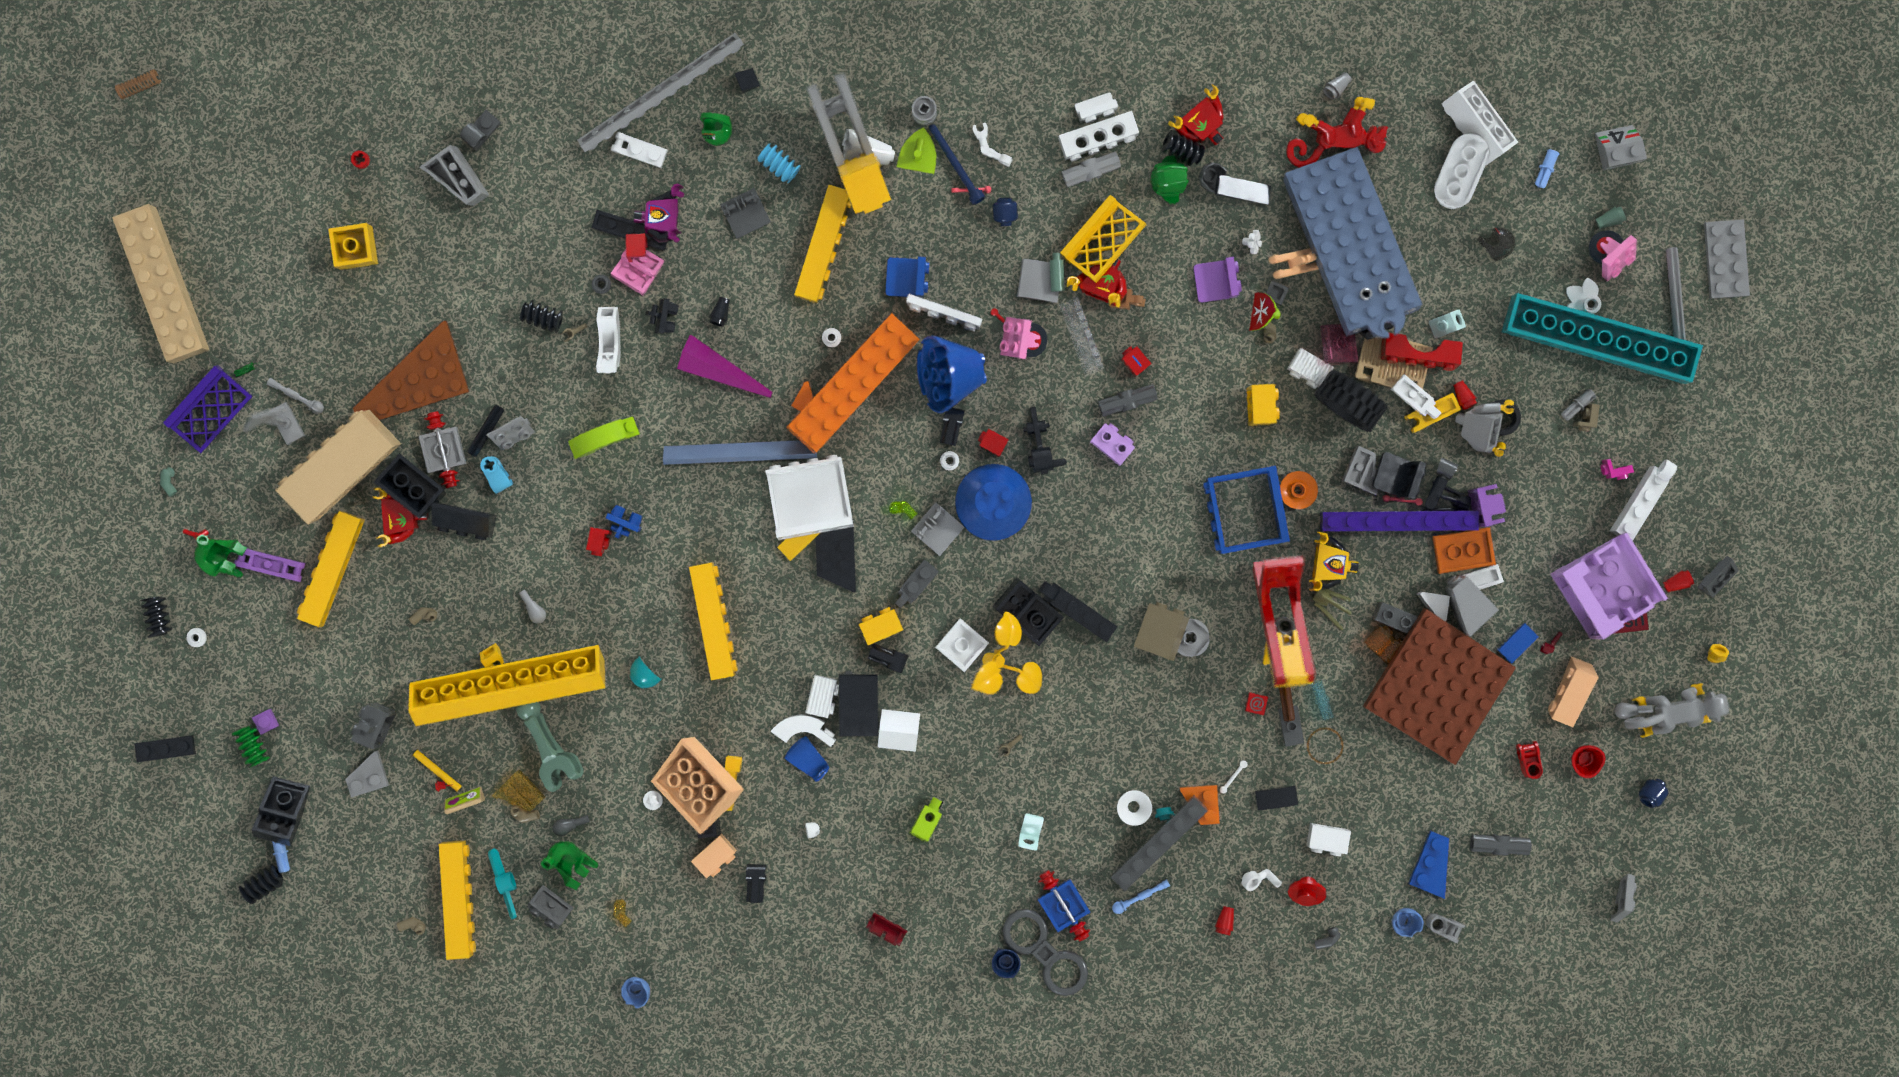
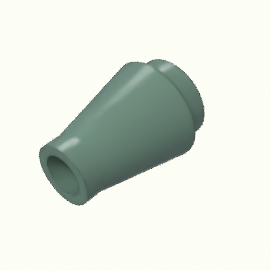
[1595,206,1626,230]

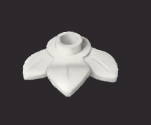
[1566,278,1601,314]

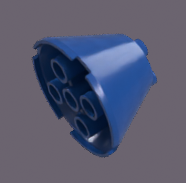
[917,336,987,413]
[955,464,1032,540]

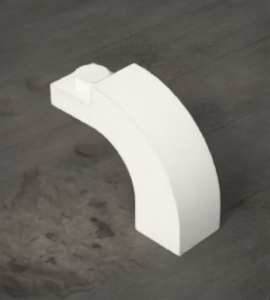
[596,307,621,373]

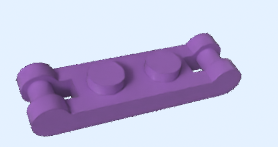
[234,548,306,582]

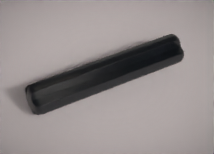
[467,405,504,457]

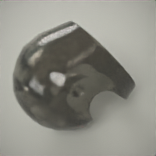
[1477,227,1516,261]

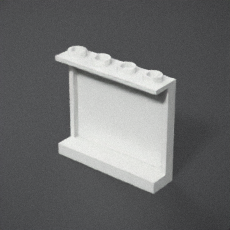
[765,455,854,540]

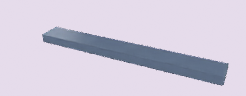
[663,440,817,465]

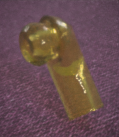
[613,899,632,928]

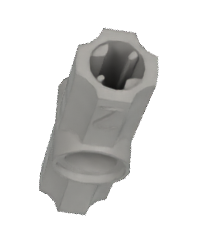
[1061,151,1121,188]

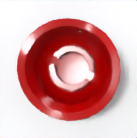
[1571,745,1606,778]

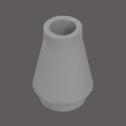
[1323,72,1352,100]

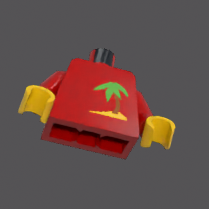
[1168,84,1224,146]
[1067,257,1127,307]
[372,487,428,547]

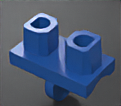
[606,505,643,539]

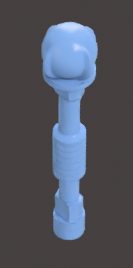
[1112,879,1170,914]

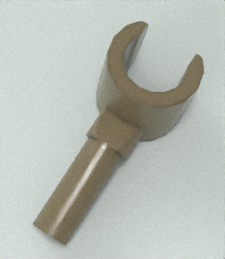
[560,323,588,342]
[999,734,1023,757]

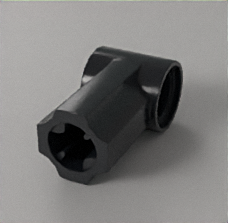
[940,407,965,446]
[868,643,909,673]
[746,864,767,903]

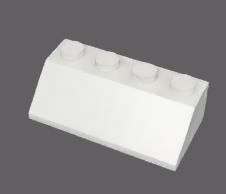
[1441,81,1518,165]

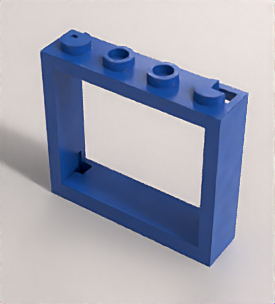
[1203,466,1290,554]

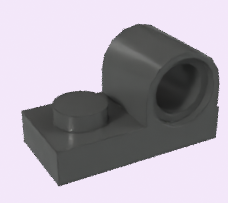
[460,110,501,152]

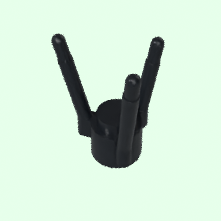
[1421,480,1471,511]

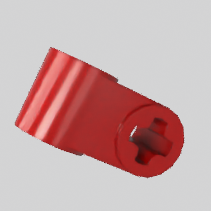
[1516,741,1543,779]

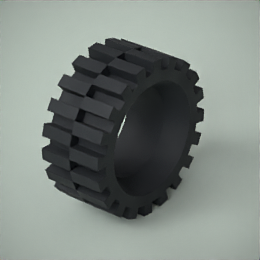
[1314,370,1388,432]

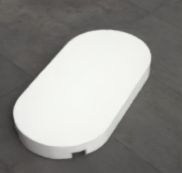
[1434,134,1489,209]

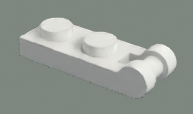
[611,132,668,168]

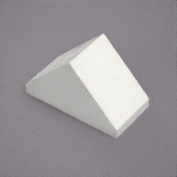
[1417,592,1450,621]

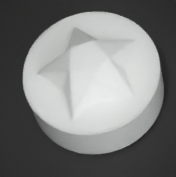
[643,790,663,810]

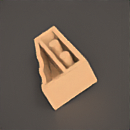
[1548,656,1599,727]

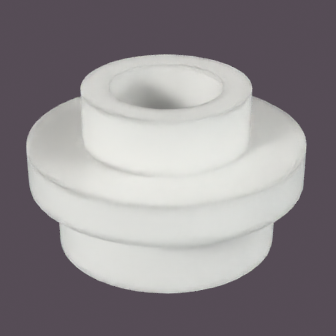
[822,328,841,347]
[940,451,959,470]
[187,628,207,647]

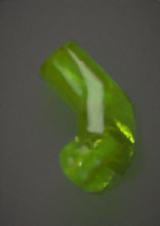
[889,501,918,519]

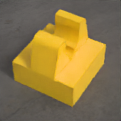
[480,643,504,667]

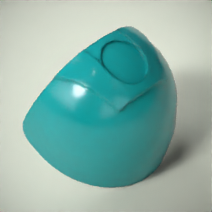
[629,656,662,689]

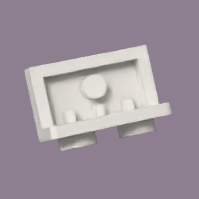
[1075,93,1118,123]

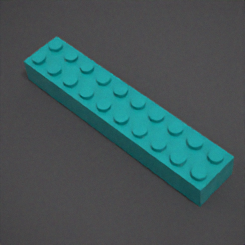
[1501,293,1703,384]

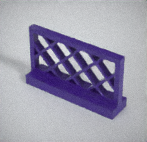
[163,365,253,453]

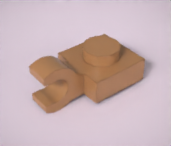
[1110,289,1146,310]

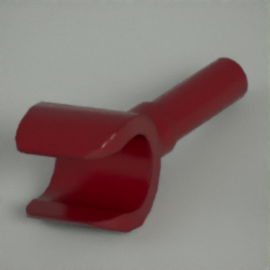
[1540,632,1563,654]

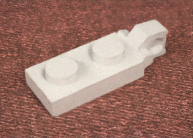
[1391,374,1441,419]

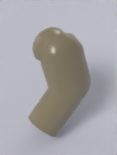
[1264,322,1276,344]
[408,607,437,626]
[510,806,540,823]
[397,917,426,935]

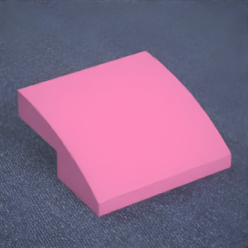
[611,249,664,296]

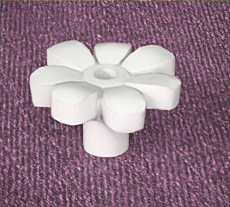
[1242,230,1262,254]

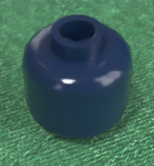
[992,198,1018,226]
[1639,779,1669,808]

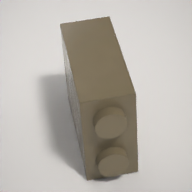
[1134,602,1189,661]

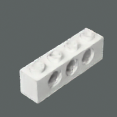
[1058,111,1139,161]

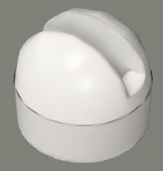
[805,822,820,838]

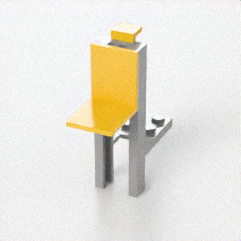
[807,73,891,214]

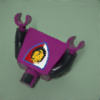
[634,184,684,243]

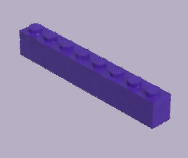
[1320,511,1479,532]

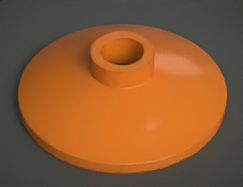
[1280,471,1318,509]

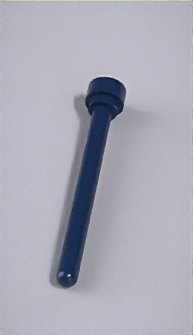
[929,124,986,205]

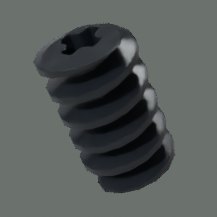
[1162,130,1205,166]
[519,300,563,333]
[140,596,172,638]
[239,864,283,904]

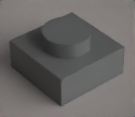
[1265,280,1289,306]

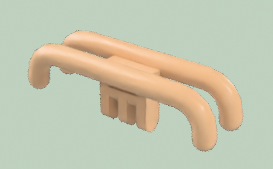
[1268,248,1319,279]

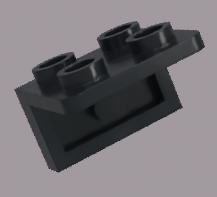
[1372,452,1426,500]

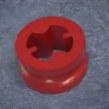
[351,150,370,169]

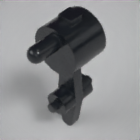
[1023,407,1067,475]

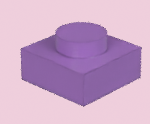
[252,709,279,735]

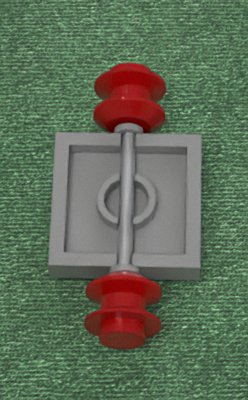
[419,411,467,489]

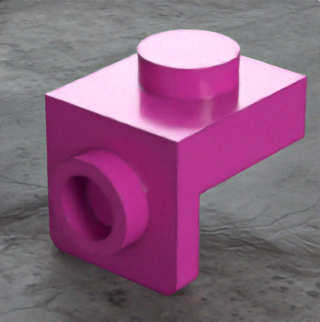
[1601,459,1634,480]

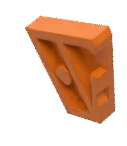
[1180,785,1220,825]

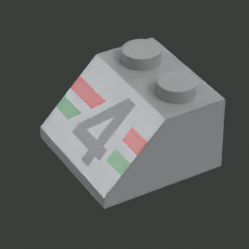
[1595,125,1647,170]

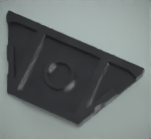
[816,519,856,592]

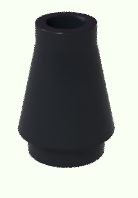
[709,297,730,327]

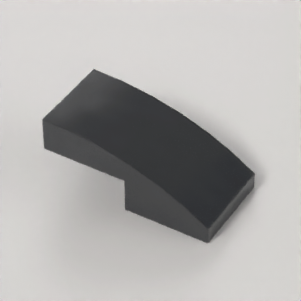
[1255,785,1299,810]

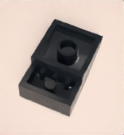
[992,578,1064,646]
[839,674,878,736]
[252,776,310,846]

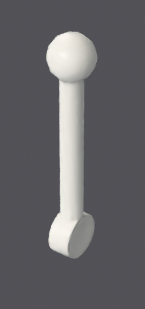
[1220,760,1247,794]

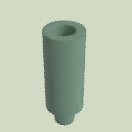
[1050,253,1065,292]

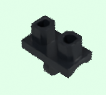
[645,298,679,334]

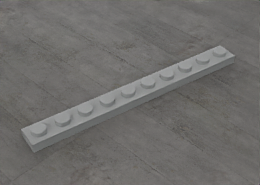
[577,33,744,152]

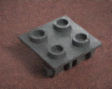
[720,188,771,239]

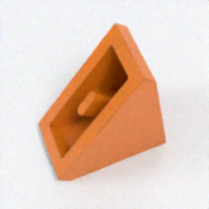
[791,381,813,411]

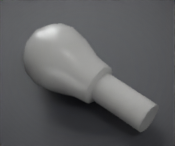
[519,590,546,624]
[1614,702,1654,719]

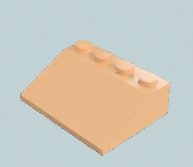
[651,737,744,834]

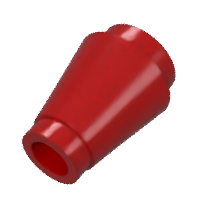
[1453,381,1477,410]
[1663,570,1694,593]
[1214,906,1234,936]

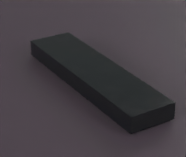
[591,210,668,251]

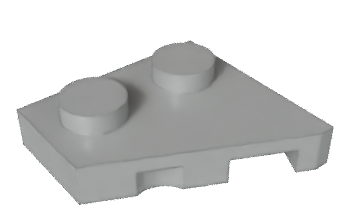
[1342,446,1378,495]

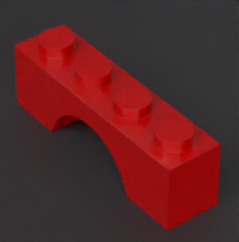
[1380,333,1463,371]

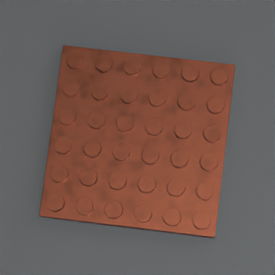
[1363,608,1516,765]

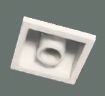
[878,709,920,752]

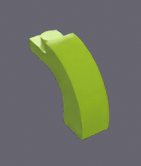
[568,417,640,459]

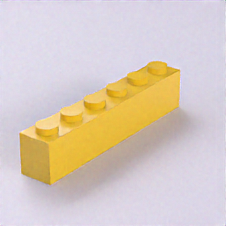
[794,185,852,303]
[297,511,365,627]
[689,562,738,680]
[439,840,476,960]

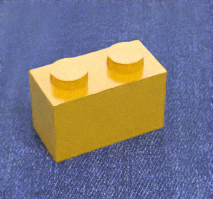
[859,607,904,645]

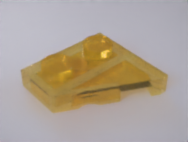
[492,769,545,811]

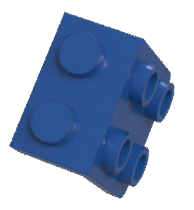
[886,257,929,298]

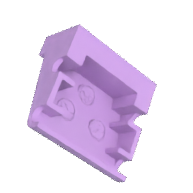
[1550,533,1668,639]

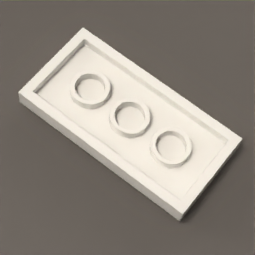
[906,294,982,332]

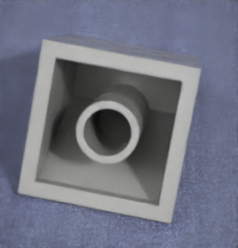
[1445,575,1498,637]

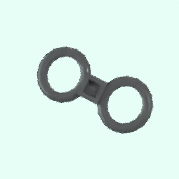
[1002,909,1088,996]

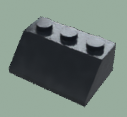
[374,453,446,519]
[432,502,497,540]

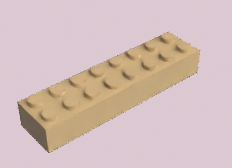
[112,204,209,364]

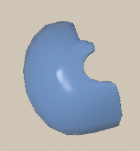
[1392,908,1424,937]
[621,977,650,1008]

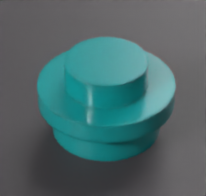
[1155,807,1174,821]

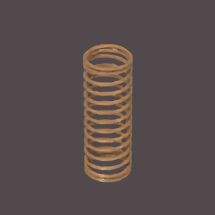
[115,69,161,99]

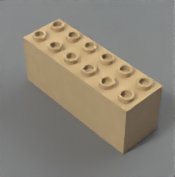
[275,410,401,525]

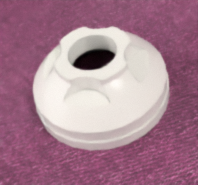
[1117,790,1152,826]

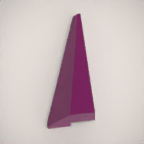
[677,335,773,398]

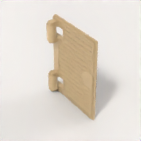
[1354,337,1433,389]

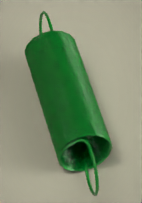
[230,363,260,378]

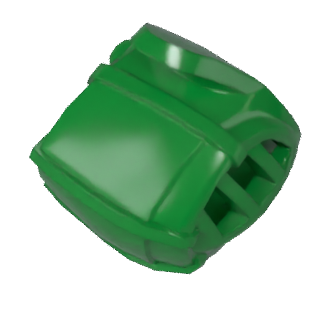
[1150,155,1189,205]

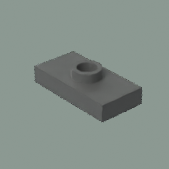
[1278,705,1304,747]

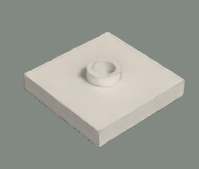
[935,618,989,672]

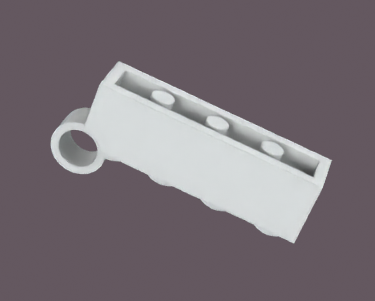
[1610,459,1677,541]

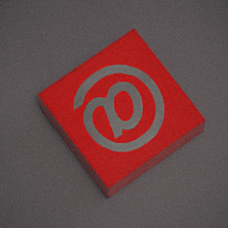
[1244,692,1268,715]

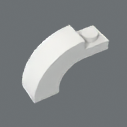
[771,714,836,747]

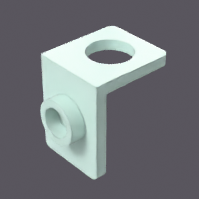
[1429,309,1466,339]
[1018,813,1044,851]

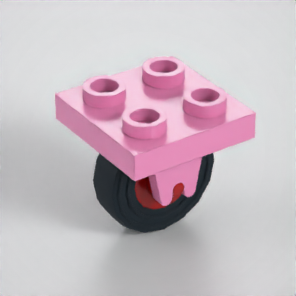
[1589,230,1637,281]
[1000,317,1047,359]

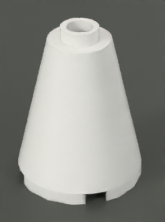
[842,129,895,165]

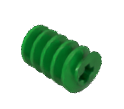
[232,725,270,768]

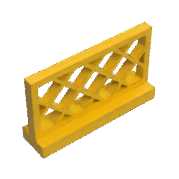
[1060,195,1146,283]

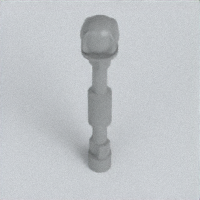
[267,378,324,415]

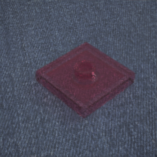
[1320,324,1358,364]

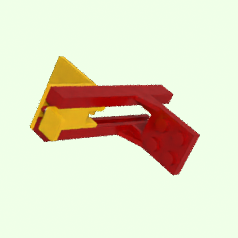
[1253,556,1315,687]

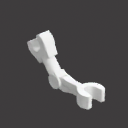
[973,123,1012,167]

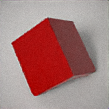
[626,234,648,262]

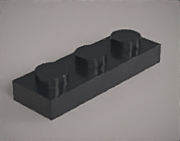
[134,735,196,762]

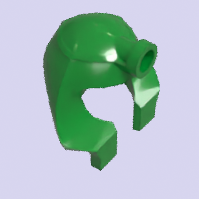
[194,535,247,578]
[541,841,598,890]

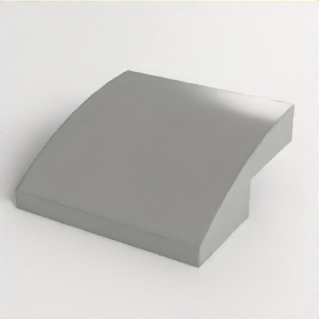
[1017,259,1059,303]

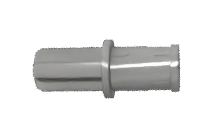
[1561,389,1596,421]

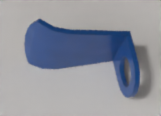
[785,736,829,782]

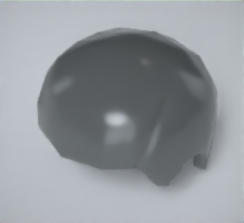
[1199,162,1227,192]

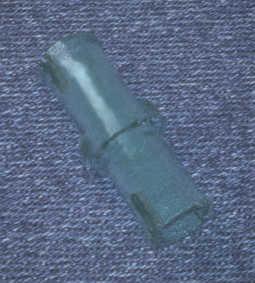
[1310,680,1334,720]

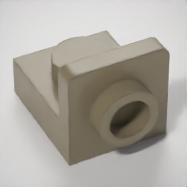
[1573,404,1600,432]

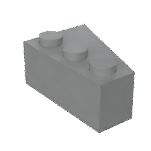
[420,145,489,206]

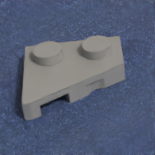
[345,751,389,797]
[1611,874,1637,922]

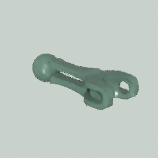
[516,702,584,792]

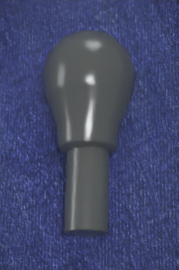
[552,815,590,836]

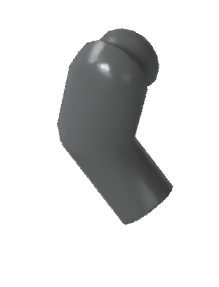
[1315,927,1340,950]

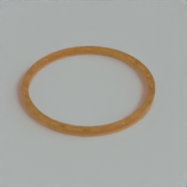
[1307,728,1343,764]

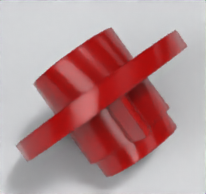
[1288,877,1327,906]

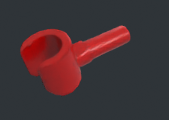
[183,529,210,540]

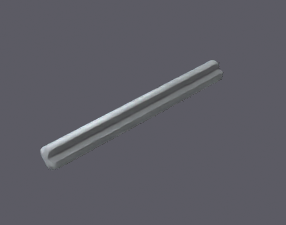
[1666,247,1686,340]

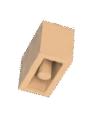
[691,833,737,879]

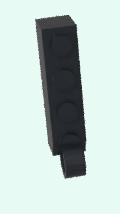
[1038,581,1118,642]

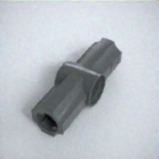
[1098,384,1158,417]
[1470,834,1532,855]

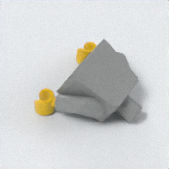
[1455,400,1514,457]

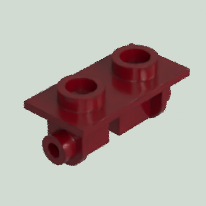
[866,912,908,946]

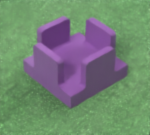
[1468,484,1506,527]

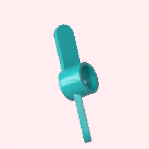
[488,848,517,919]

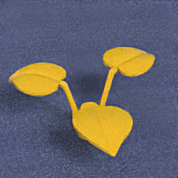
[971,612,1042,694]

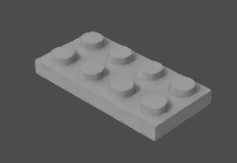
[1704,219,1750,299]

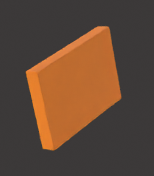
[1432,527,1496,574]

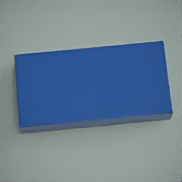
[1497,623,1539,664]

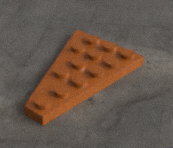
[353,321,470,420]

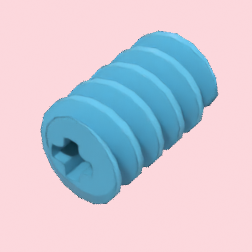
[757,143,801,183]

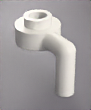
[1241,869,1282,891]

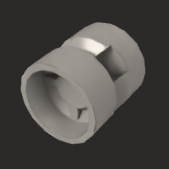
[912,96,937,126]

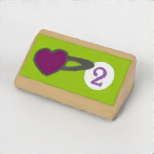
[444,787,485,814]

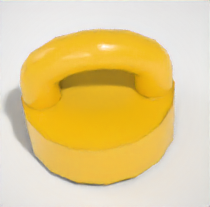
[1707,644,1729,663]

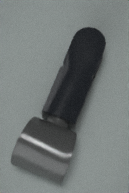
[1425,458,1459,510]

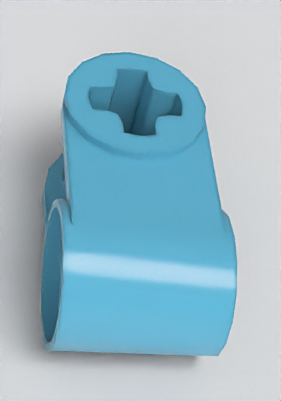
[480,456,513,494]

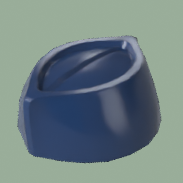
[992,948,1021,978]

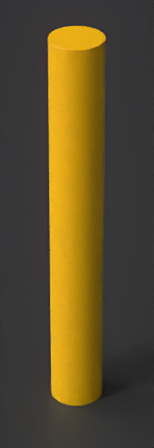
[413,750,462,792]

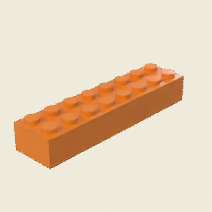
[786,313,920,454]

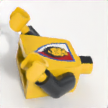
[1309,532,1359,591]

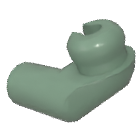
[160,467,178,497]

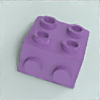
[1193,257,1242,303]

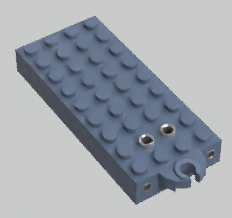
[1283,147,1422,339]

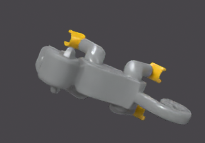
[1624,683,1729,738]

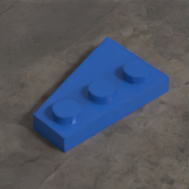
[1408,831,1449,899]

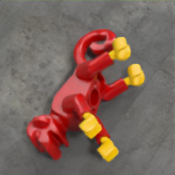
[1286,97,1388,168]

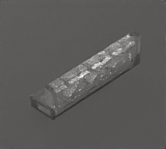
[1059,296,1104,377]

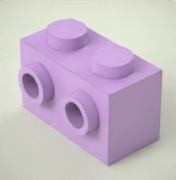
[1090,423,1135,466]

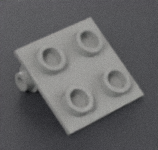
[487,416,535,450]
[911,502,964,556]

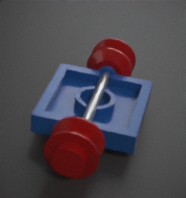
[1037,870,1090,942]

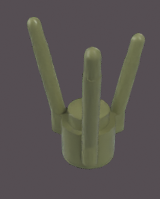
[1312,589,1351,631]

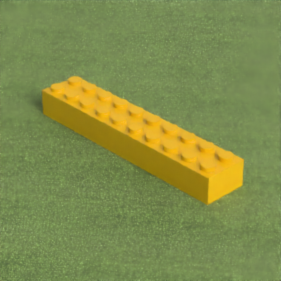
[408,645,606,726]

